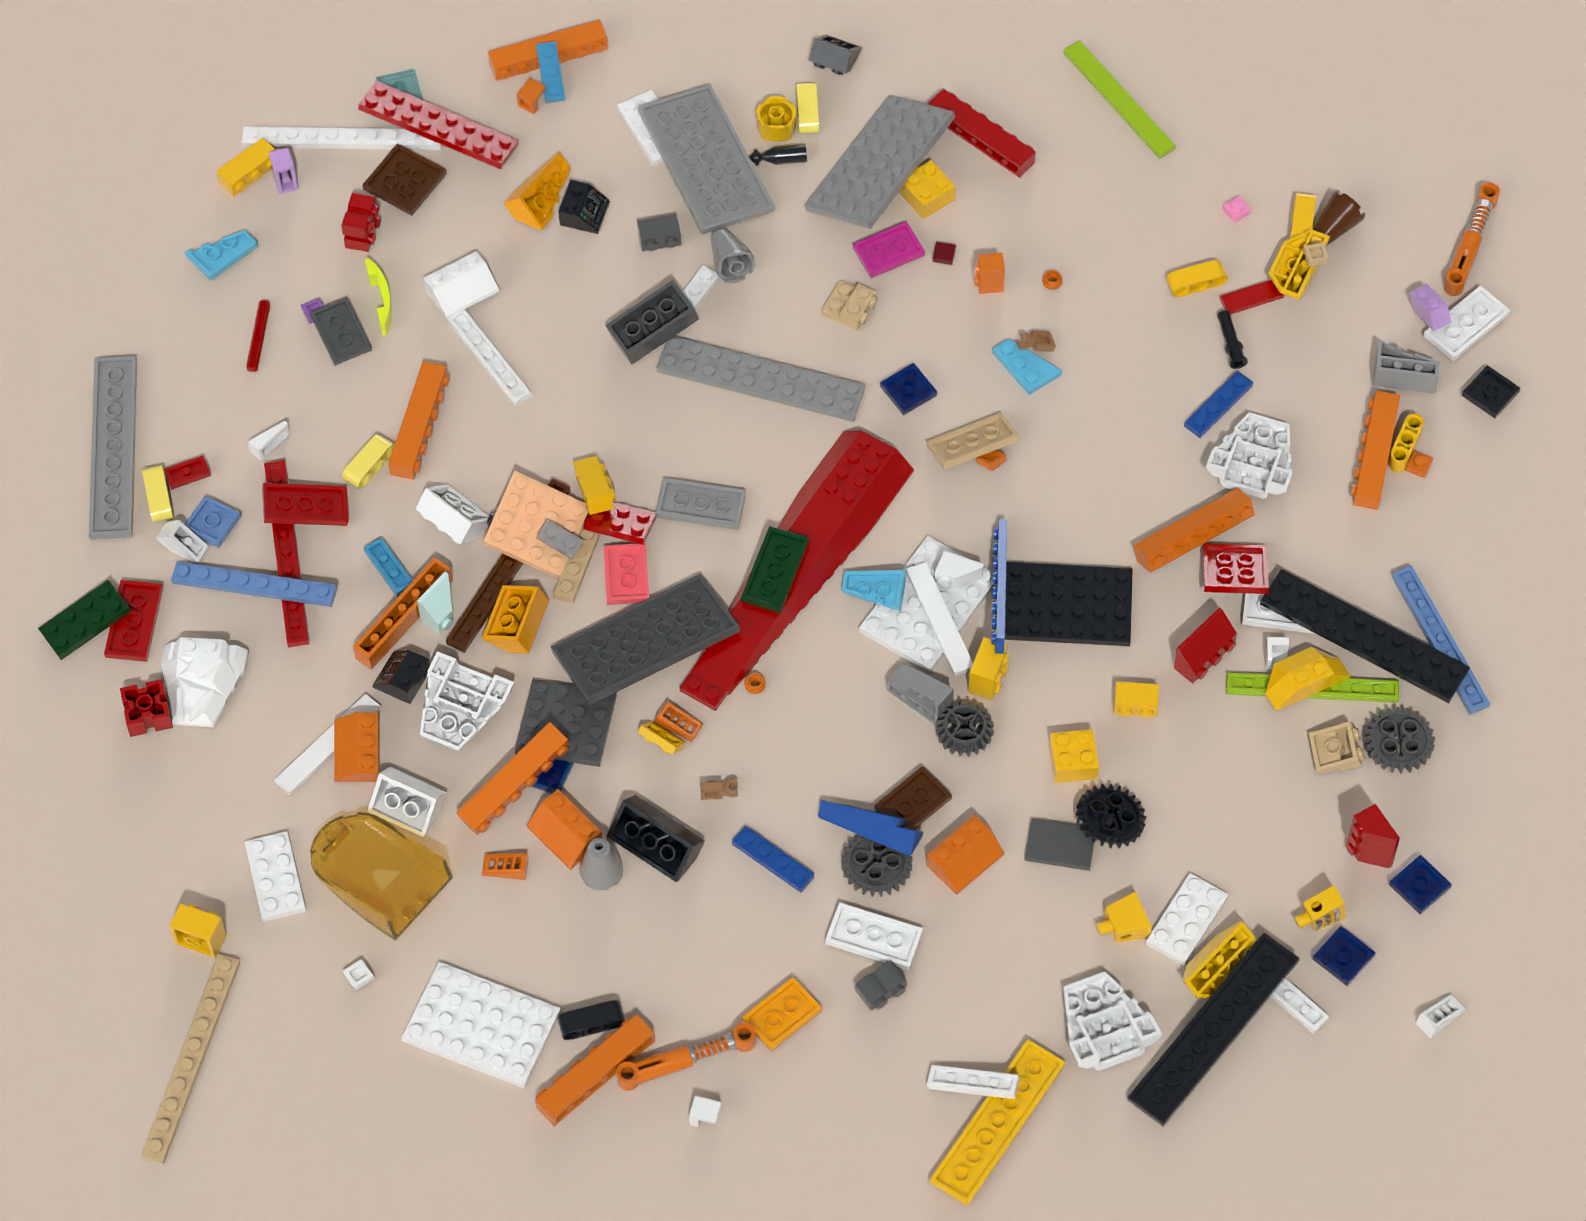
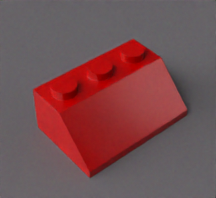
[1174,607,1237,684]
[1346,804,1400,869]

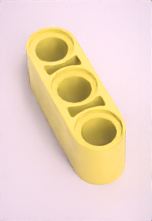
[796,83,819,133]
[342,434,395,489]
[142,465,173,522]

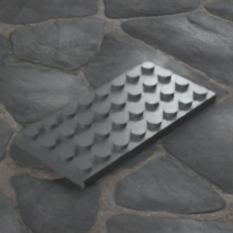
[551,574,740,706]

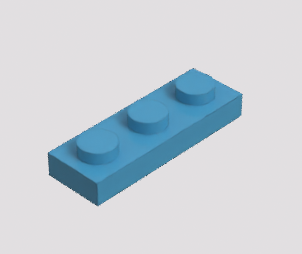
[536,41,565,103]
[363,538,412,597]

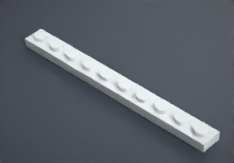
[242,127,441,150]

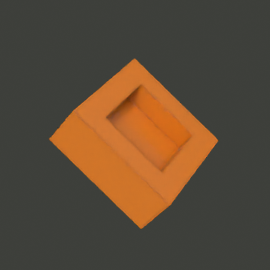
[976,450,1006,471]
[1405,451,1433,478]

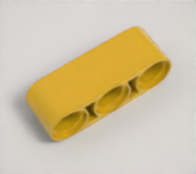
[1290,193,1316,239]
[1166,260,1228,297]
[1388,413,1424,473]

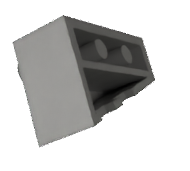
[887,663,954,725]

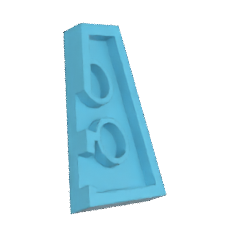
[184,230,258,281]
[992,339,1062,395]
[842,570,907,612]

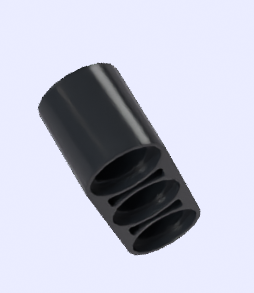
[557,1000,625,1040]

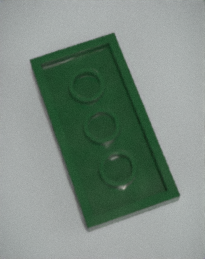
[741,526,809,614]
[38,580,131,660]

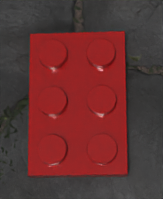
[583,502,656,545]

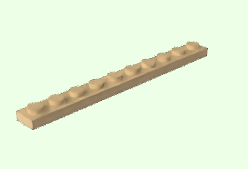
[141,954,240,1164]

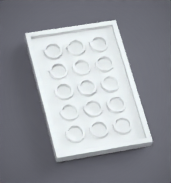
[859,536,995,673]
[401,962,561,1088]

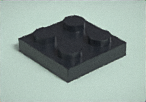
[1462,365,1521,418]

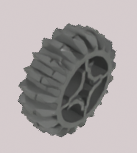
[936,700,994,757]

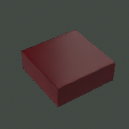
[933,241,956,265]

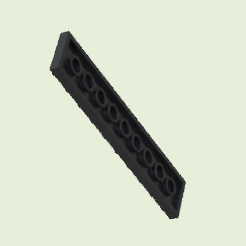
[1260,569,1470,703]
[1127,933,1300,1127]

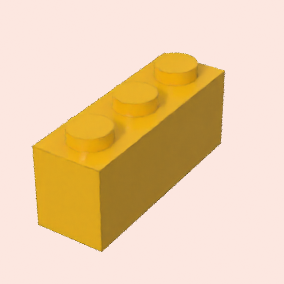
[216,137,275,197]
[573,456,616,515]

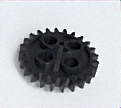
[1075,784,1147,848]

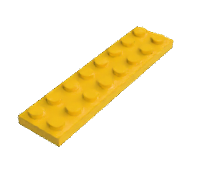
[929,1039,1066,1207]

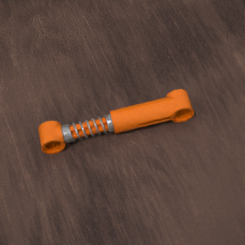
[1444,182,1500,296]
[616,1022,756,1091]

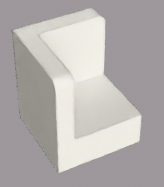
[1265,637,1289,670]
[689,1096,722,1127]

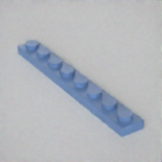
[171,561,338,607]
[1392,565,1490,715]

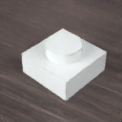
[343,959,374,991]

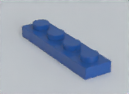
[1184,370,1253,438]
[732,825,815,893]

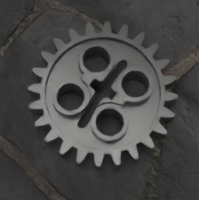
[1364,707,1435,774]
[842,835,913,897]

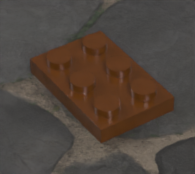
[874,766,952,830]

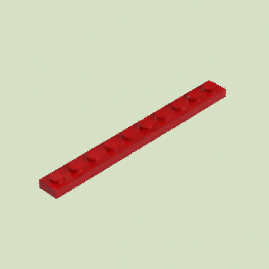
[264,460,309,648]

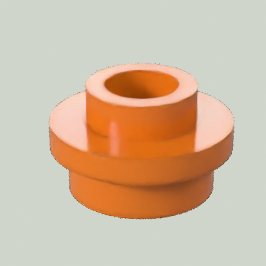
[1042,270,1063,290]
[744,673,766,694]

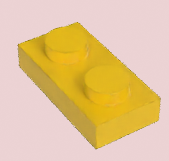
[638,721,685,754]

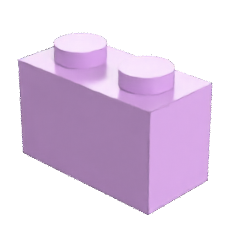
[269,148,298,194]
[1410,284,1451,331]

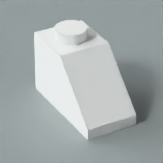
[155,520,208,563]
[935,551,984,588]

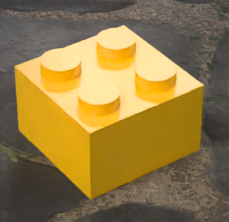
[899,160,956,220]
[968,637,1010,701]
[1049,729,1099,783]
[169,903,226,958]

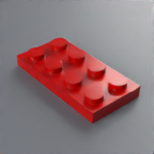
[262,483,349,526]
[104,580,163,662]

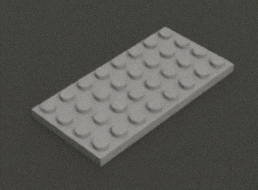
[637,84,775,235]
[804,95,955,229]

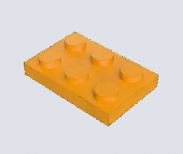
[742,977,822,1052]

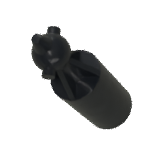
[749,144,807,166]

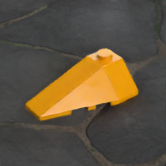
[503,152,571,231]

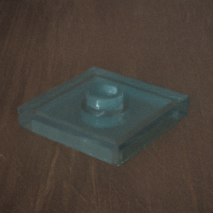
[376,69,423,100]

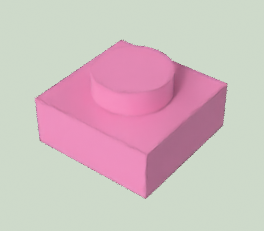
[1222,196,1251,223]

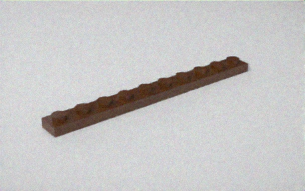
[446,479,571,653]

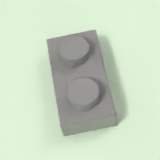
[536,519,583,560]

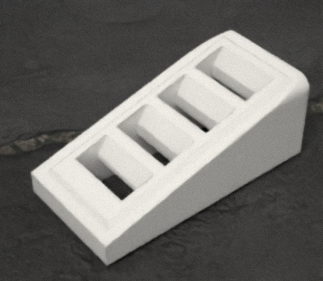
[248,421,290,461]
[1416,994,1466,1038]

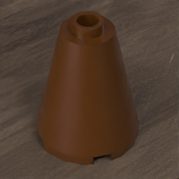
[1313,191,1365,246]

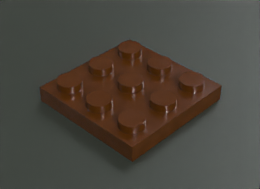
[362,143,447,216]

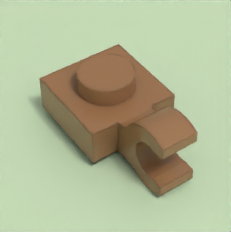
[1017,330,1056,352]
[701,779,738,800]

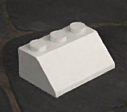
[423,251,499,318]
[415,484,489,544]
[367,767,447,838]

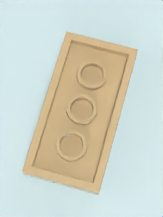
[926,413,1019,470]

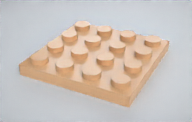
[482,471,588,579]

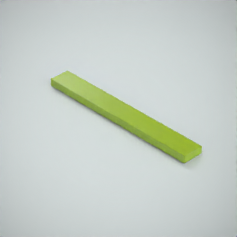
[1064,40,1176,159]
[1226,672,1399,703]

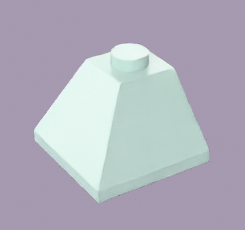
[417,572,454,635]

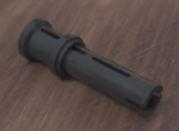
[1217,310,1248,369]

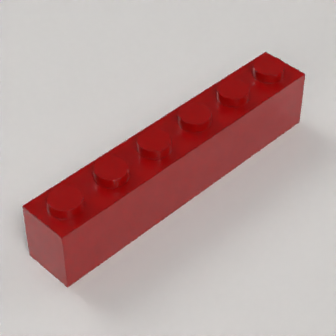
[928,89,1036,178]

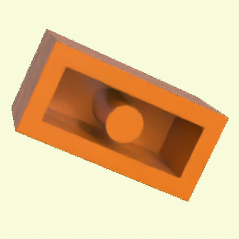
[974,253,1005,294]

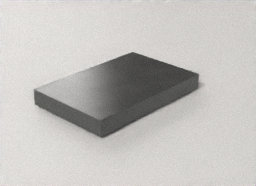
[309,297,372,366]
[1025,819,1094,871]

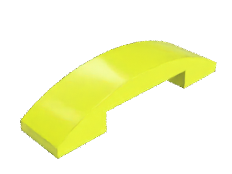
[365,258,392,336]

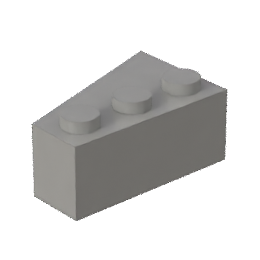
[1373,339,1440,394]

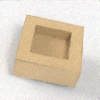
[1303,242,1329,267]

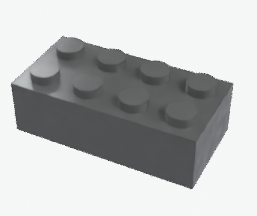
[605,280,699,365]

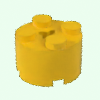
[756,96,796,142]

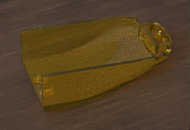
[310,812,453,941]

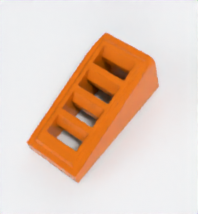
[654,701,703,742]
[482,853,528,880]

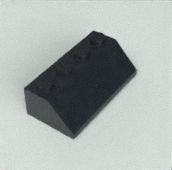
[607,795,705,882]

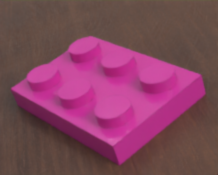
[853,221,925,278]

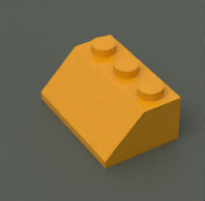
[482,585,549,654]

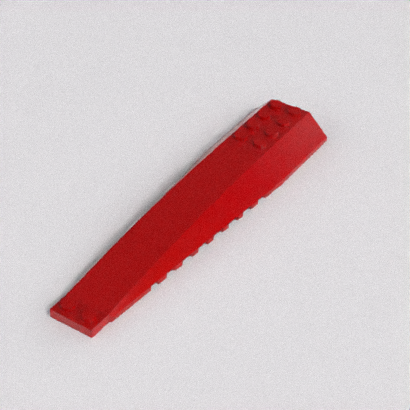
[679,430,914,711]

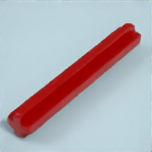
[246,300,270,372]

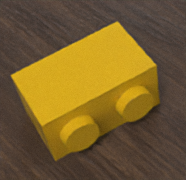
[1114,681,1159,718]

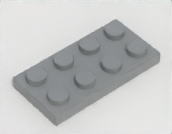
[656,478,746,530]

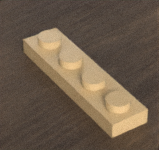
[553,525,601,604]

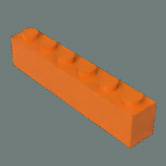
[488,20,608,81]
[388,361,450,480]
[1351,390,1401,510]
[1133,488,1255,573]
[353,557,453,670]
[456,722,570,835]
[535,1015,655,1126]

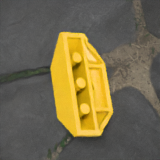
[1268,229,1330,300]
[1265,647,1351,711]
[1183,921,1255,998]

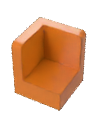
[516,78,546,114]

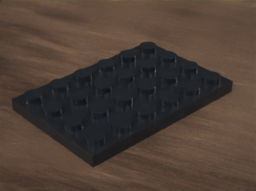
[1005,562,1133,646]

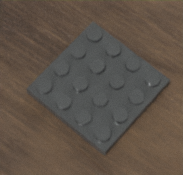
[515,679,617,767]

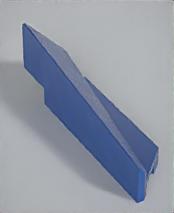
[818,800,924,856]

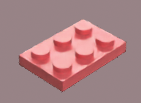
[604,543,649,605]

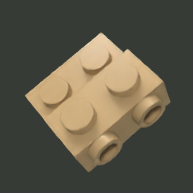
[821,280,878,330]
[1309,721,1365,774]

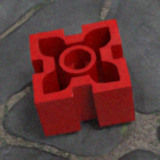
[341,193,381,252]
[120,679,173,737]

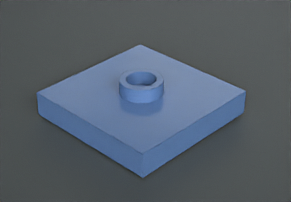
[184,495,241,548]

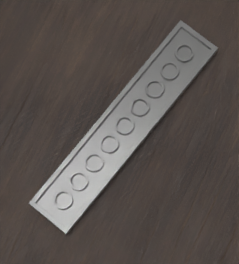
[657,336,865,422]
[89,356,137,540]

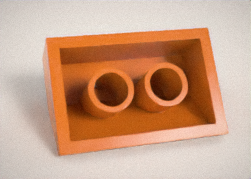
[334,712,378,782]
[527,789,602,870]
[926,814,1004,895]

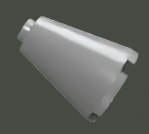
[711,229,756,283]
[579,838,623,891]

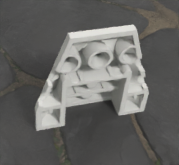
[1206,412,1292,499]
[161,637,249,728]
[420,651,515,752]
[1064,971,1162,1071]

